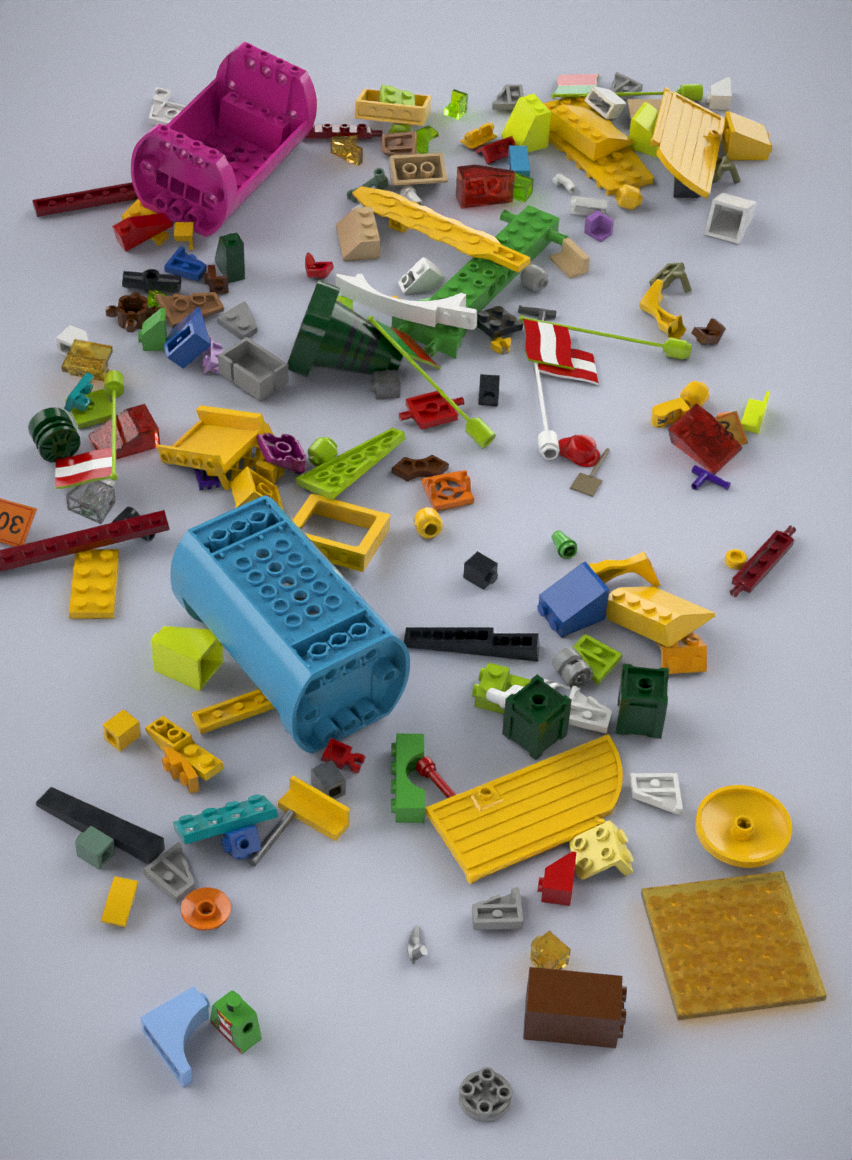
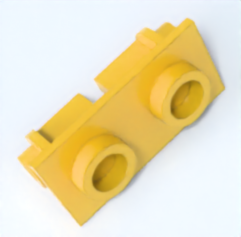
[460,122,497,150]

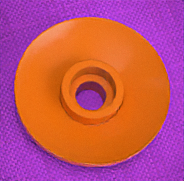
[181,887,231,931]

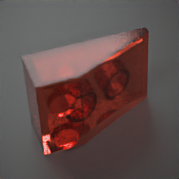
[456,164,515,209]
[668,403,743,475]
[88,404,160,459]

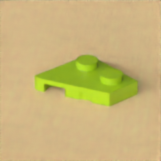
[573,634,622,685]

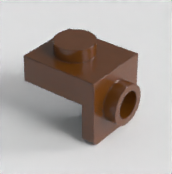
[204,265,229,294]
[691,318,726,345]

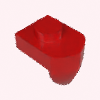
[305,252,334,279]

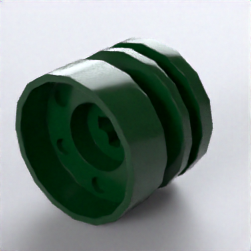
[28,407,81,463]

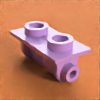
[201,335,223,375]

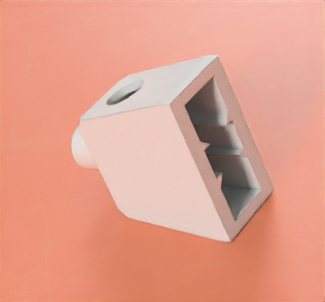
[584,86,626,119]

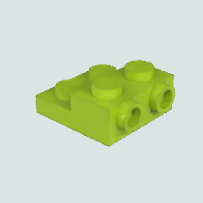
[472,663,531,714]

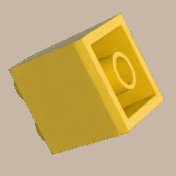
[721,111,772,161]

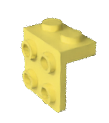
[569,820,633,880]

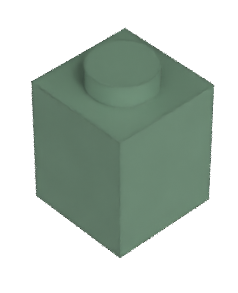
[75,826,115,870]

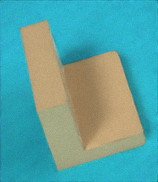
[550,238,590,279]

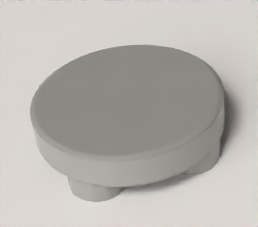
[459,1067,512,1122]

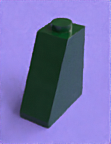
[215,233,245,283]

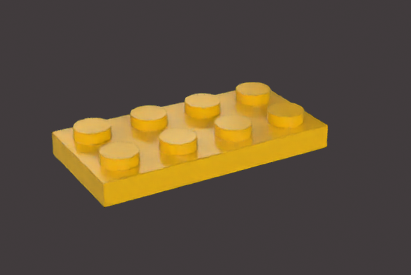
[69,549,119,619]

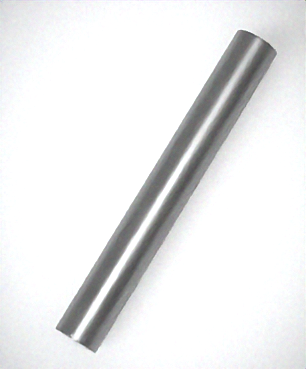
[248,810,296,867]

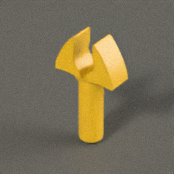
[490,337,511,354]

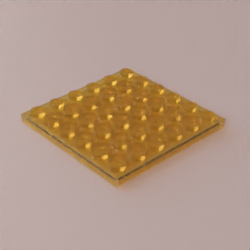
[641,871,827,1021]

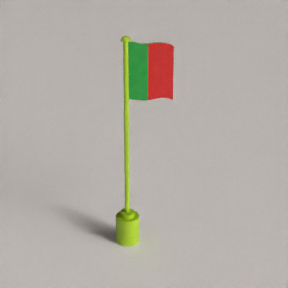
[551,74,703,101]
[367,316,496,449]

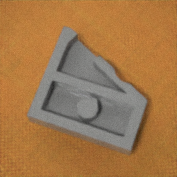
[492,84,524,110]
[143,842,195,903]

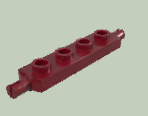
[305,123,383,139]
[730,525,796,597]

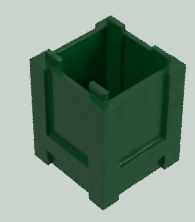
[615,664,669,739]
[502,674,572,760]

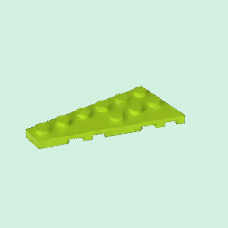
[295,427,406,500]

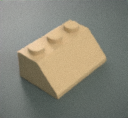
[389,153,448,186]
[336,207,380,261]

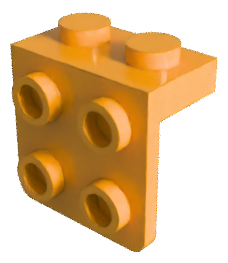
[654,632,707,674]

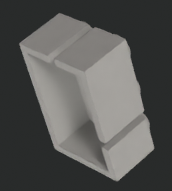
[218,337,289,401]

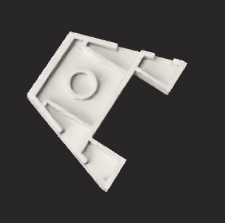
[149,87,186,125]

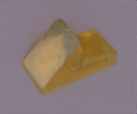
[331,136,363,166]

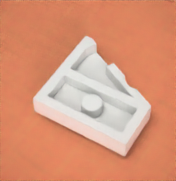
[569,685,612,734]
[630,773,683,815]

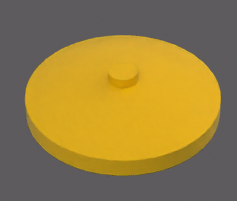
[695,785,792,868]

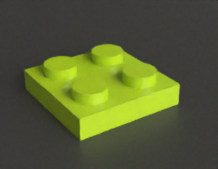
[380,84,415,106]

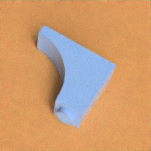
[141,986,210,1088]

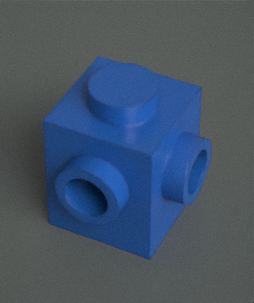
[221,825,262,860]

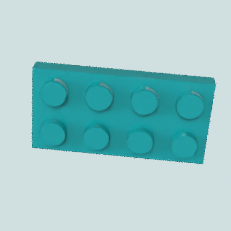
[173,795,278,845]

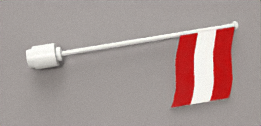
[534,348,599,460]

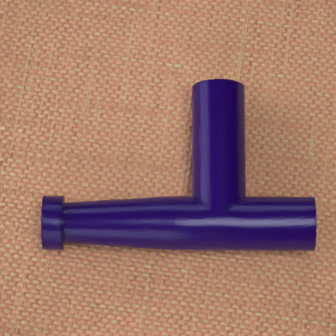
[691,465,731,490]

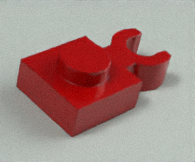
[321,738,366,773]

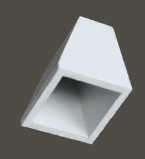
[704,193,757,244]

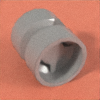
[552,647,593,689]

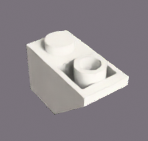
[398,257,444,295]

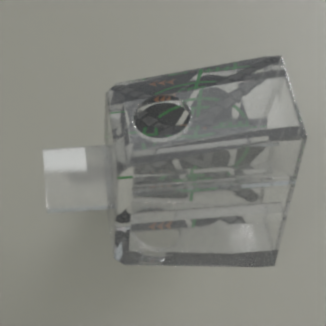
[66,479,116,524]

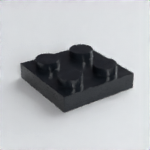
[476,306,523,339]

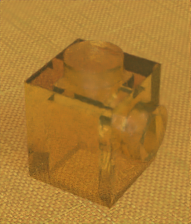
[530,931,571,970]

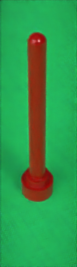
[415,756,456,798]

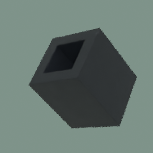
[478,374,500,406]
[463,551,498,590]

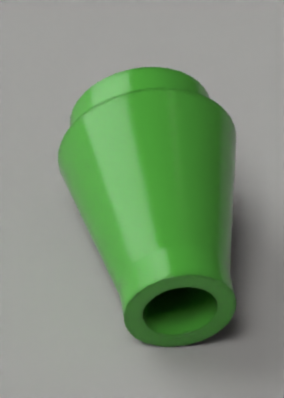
[551,530,577,559]

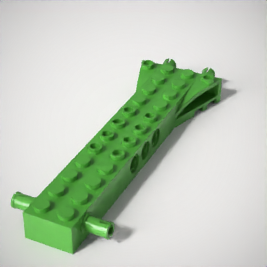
[392,205,568,359]

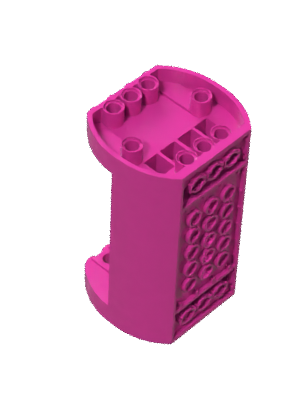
[131,42,317,237]

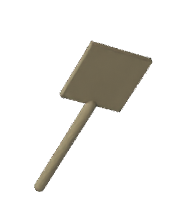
[570,448,610,497]

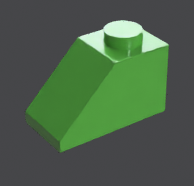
[138,308,167,351]

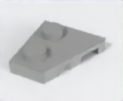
[610,72,643,102]
[217,301,257,340]
[471,887,524,930]

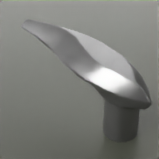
[407,926,428,965]

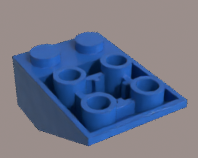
[164,307,211,369]

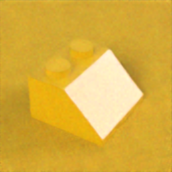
[230,467,284,510]

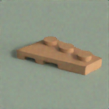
[155,292,224,329]

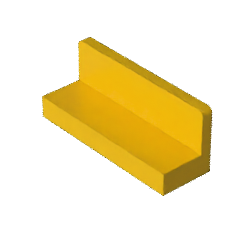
[278,775,350,842]

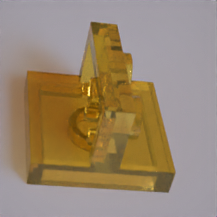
[61,339,113,381]

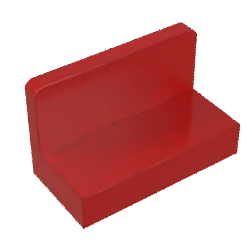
[475,136,516,164]

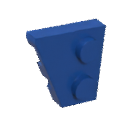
[164,246,207,282]

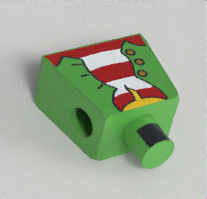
[210,990,262,1054]

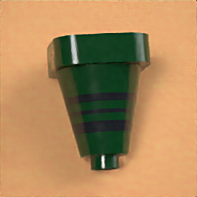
[287,280,403,377]

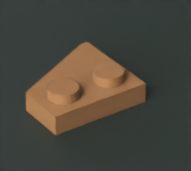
[382,131,417,156]

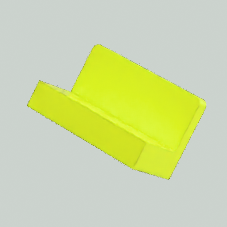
[741,391,770,434]

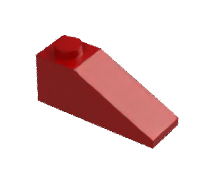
[112,213,173,252]

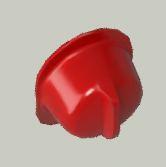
[558,434,600,467]

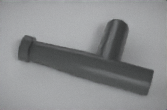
[518,305,557,321]

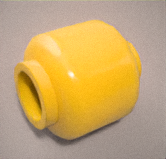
[615,184,643,210]
[680,381,709,410]
[413,507,443,539]

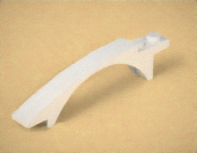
[336,274,477,330]

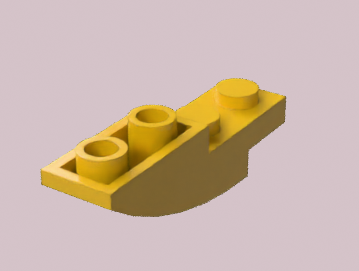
[145,716,224,781]

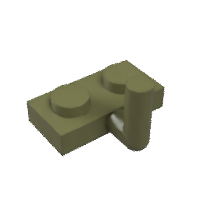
[712,156,741,184]
[649,262,692,293]

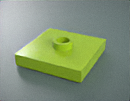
[65,389,117,429]

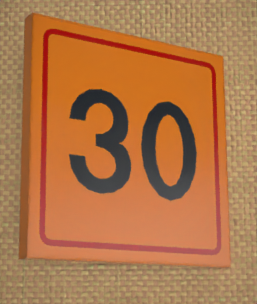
[0,498,37,547]

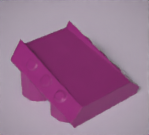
[257,433,306,475]

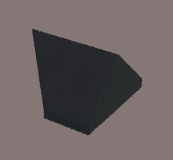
[673,176,701,198]

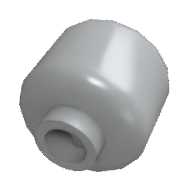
[520,264,549,292]

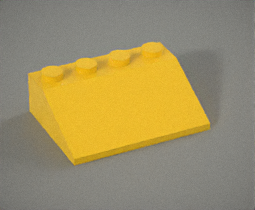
[550,105,633,161]
[606,586,716,648]

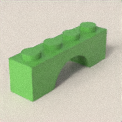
[391,733,425,823]

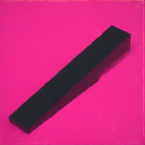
[404,627,540,662]
[36,787,165,865]

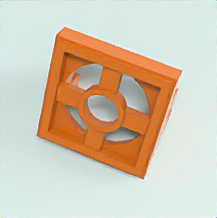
[421,470,474,511]

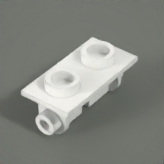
[570,196,608,216]

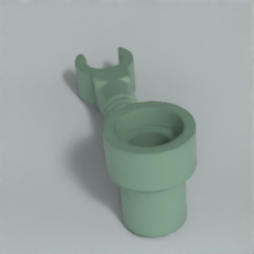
[347,168,389,203]

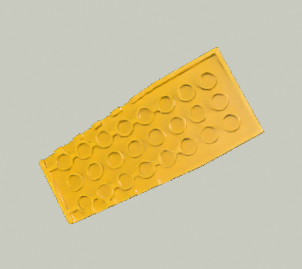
[543,97,654,196]

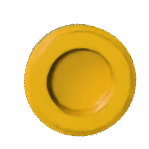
[725,549,747,570]

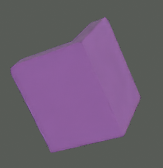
[584,211,614,242]

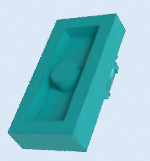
[64,372,94,412]

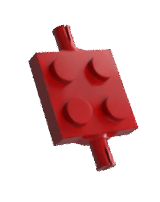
[399,390,464,430]

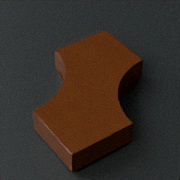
[391,455,449,482]

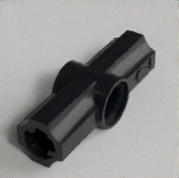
[122,269,182,294]

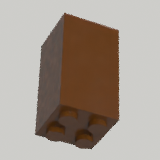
[523,967,627,1048]

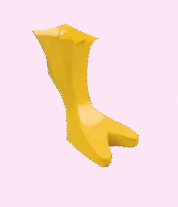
[640,279,687,339]
[588,551,661,587]

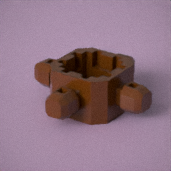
[106,292,160,333]

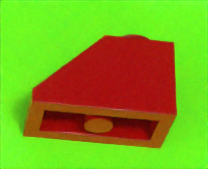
[537,851,577,906]

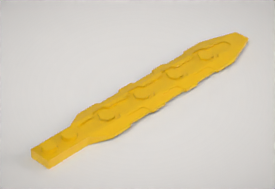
[352,186,531,273]

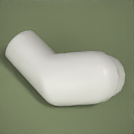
[552,174,577,194]

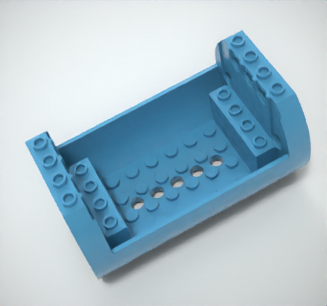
[170,495,410,754]

